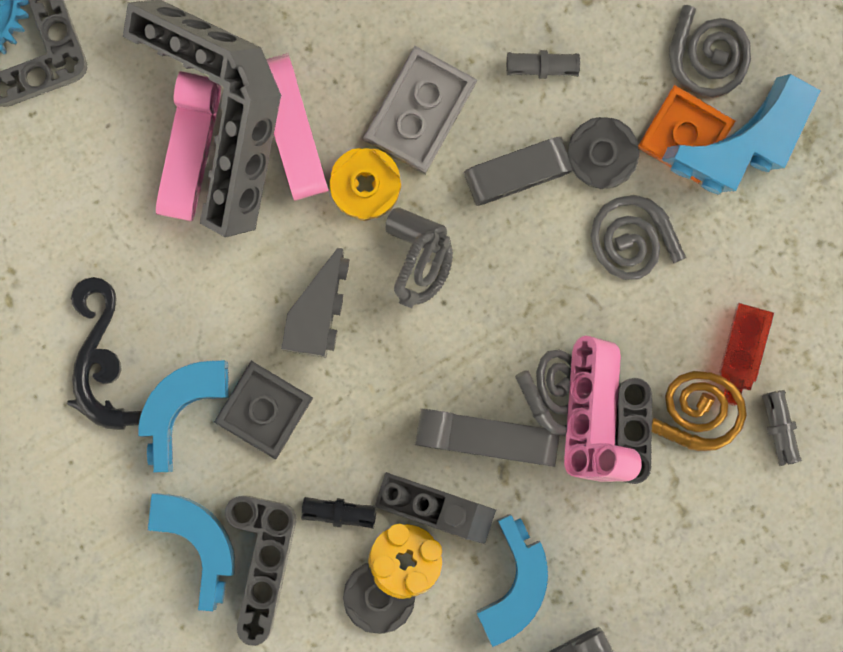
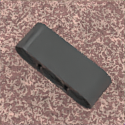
[463,136,573,206]
[615,378,652,484]

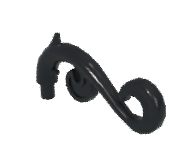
[67,277,142,430]

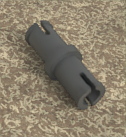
[506,50,580,79]
[762,390,802,466]

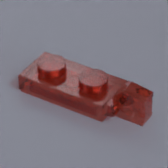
[719,303,774,406]

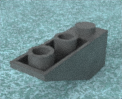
[281,248,350,358]
[375,472,496,544]

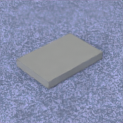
[363,46,477,174]

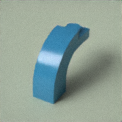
[138,360,229,472]
[148,493,235,612]
[476,514,548,647]

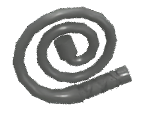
[669,5,751,97]
[591,195,686,280]
[515,349,572,436]

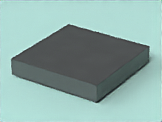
[214,360,313,460]

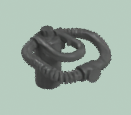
[385,207,453,308]

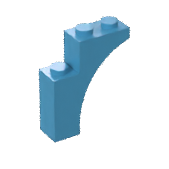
[662,74,821,195]

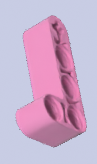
[266,53,329,201]
[156,71,221,221]
[564,335,642,482]

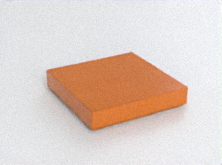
[639,85,736,184]

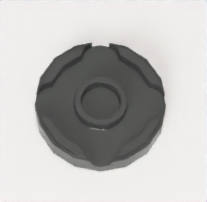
[568,117,640,189]
[343,563,416,634]

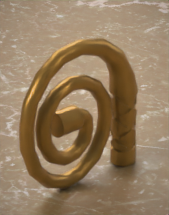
[652,371,747,451]

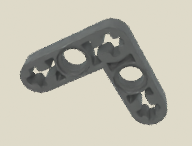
[0,0,87,107]

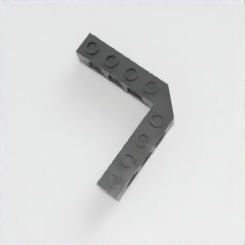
[123,0,281,237]

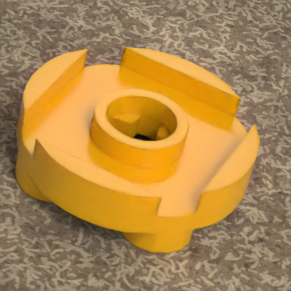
[330,148,401,221]
[368,523,442,599]

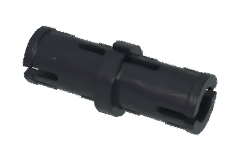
[301,497,377,529]

